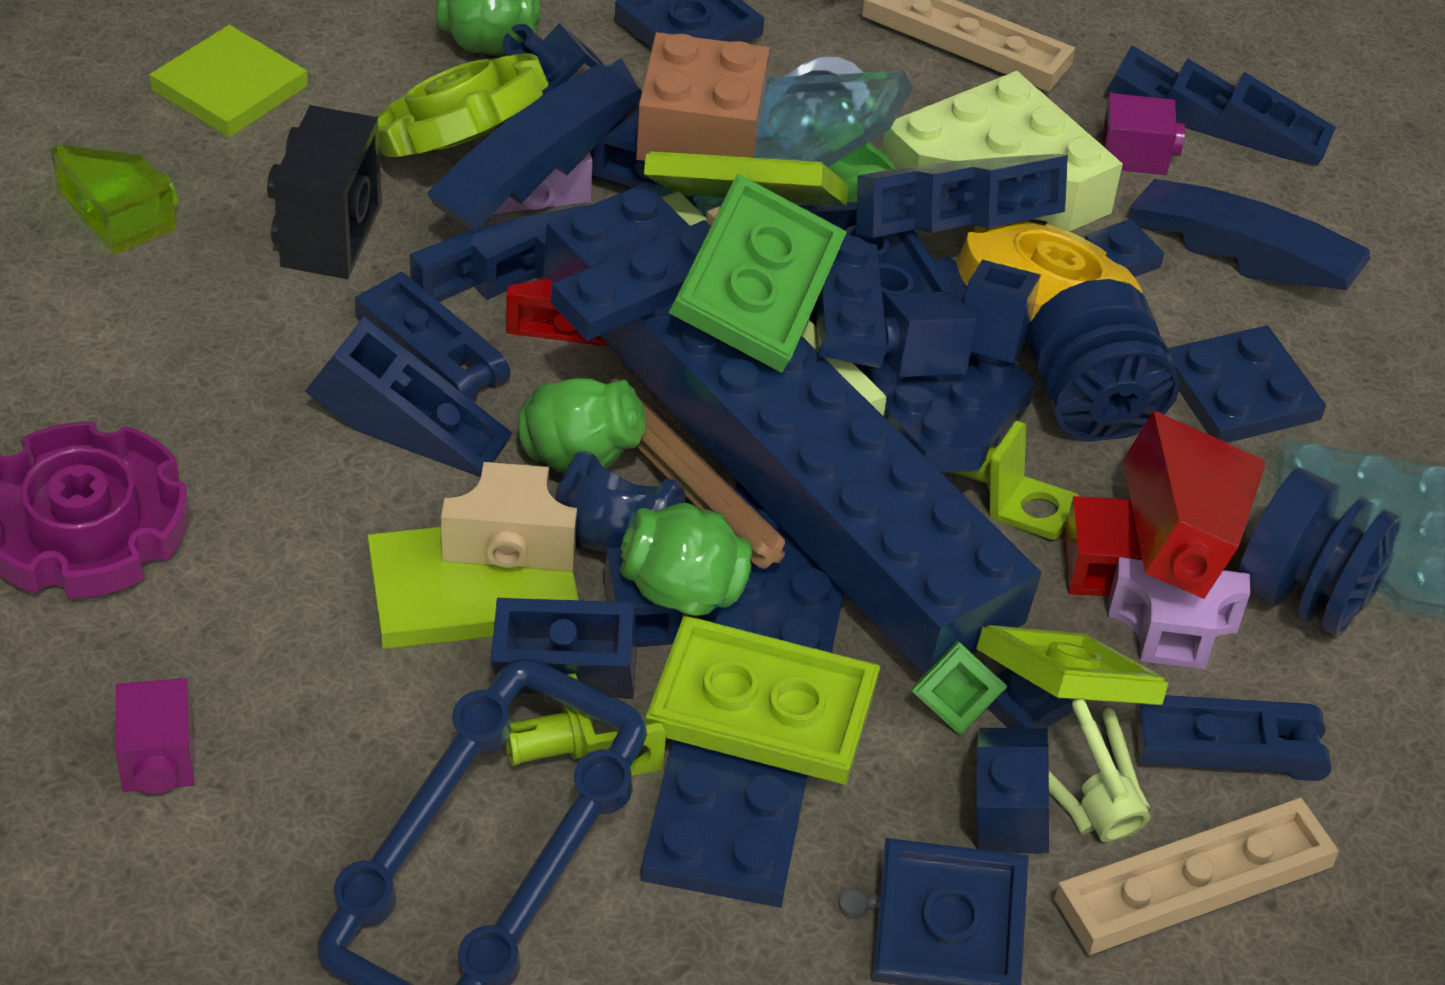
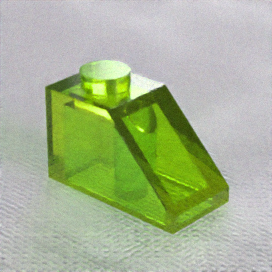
[50,145,179,255]

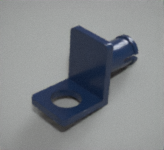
[503,23,605,98]

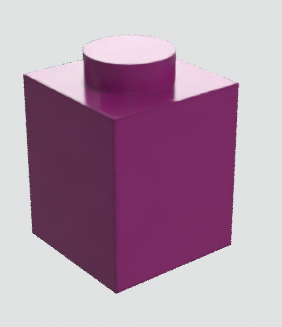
[1101,93,1185,175]
[115,678,195,794]

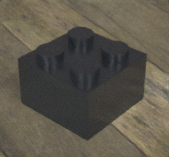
[267,105,382,279]

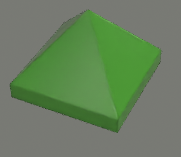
[911,640,1007,735]

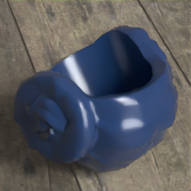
[555,451,685,553]

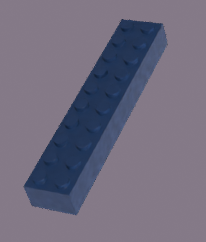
[543,182,1042,675]

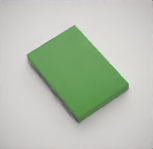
[668,174,847,373]

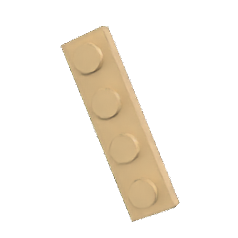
[862,0,1075,92]
[1054,797,1339,956]

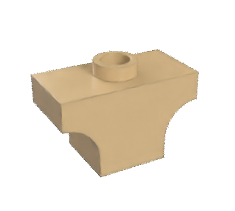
[441,462,577,572]

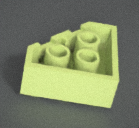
[881,71,1123,232]

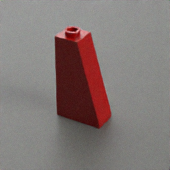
[1123,410,1265,599]

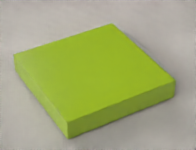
[149,24,308,137]
[977,625,1169,705]

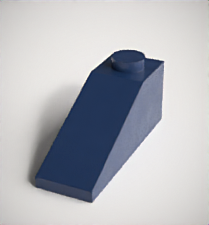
[305,317,512,477]

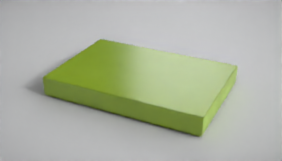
[644,151,849,206]
[367,527,579,649]
[645,615,881,785]

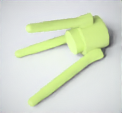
[1049,699,1151,843]

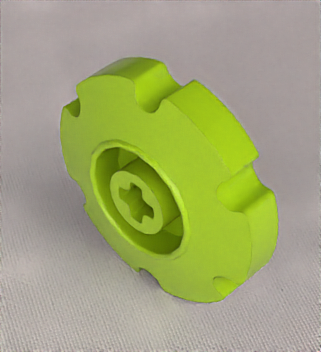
[377,53,548,157]

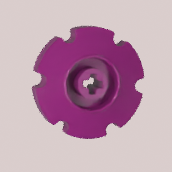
[0,421,189,598]

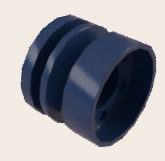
[1027,279,1181,442]
[1238,467,1402,637]

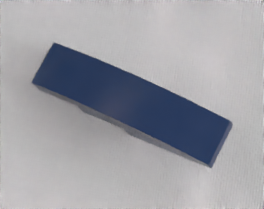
[1107,45,1336,165]
[427,63,642,233]
[856,154,1068,238]
[1129,179,1371,290]
[410,205,590,302]

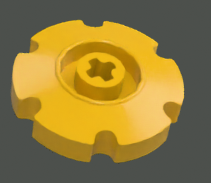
[957,220,1143,321]

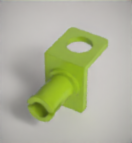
[951,421,1079,540]
[505,673,666,776]

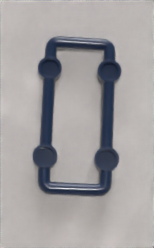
[317,659,647,985]

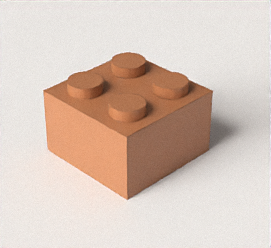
[636,32,770,161]

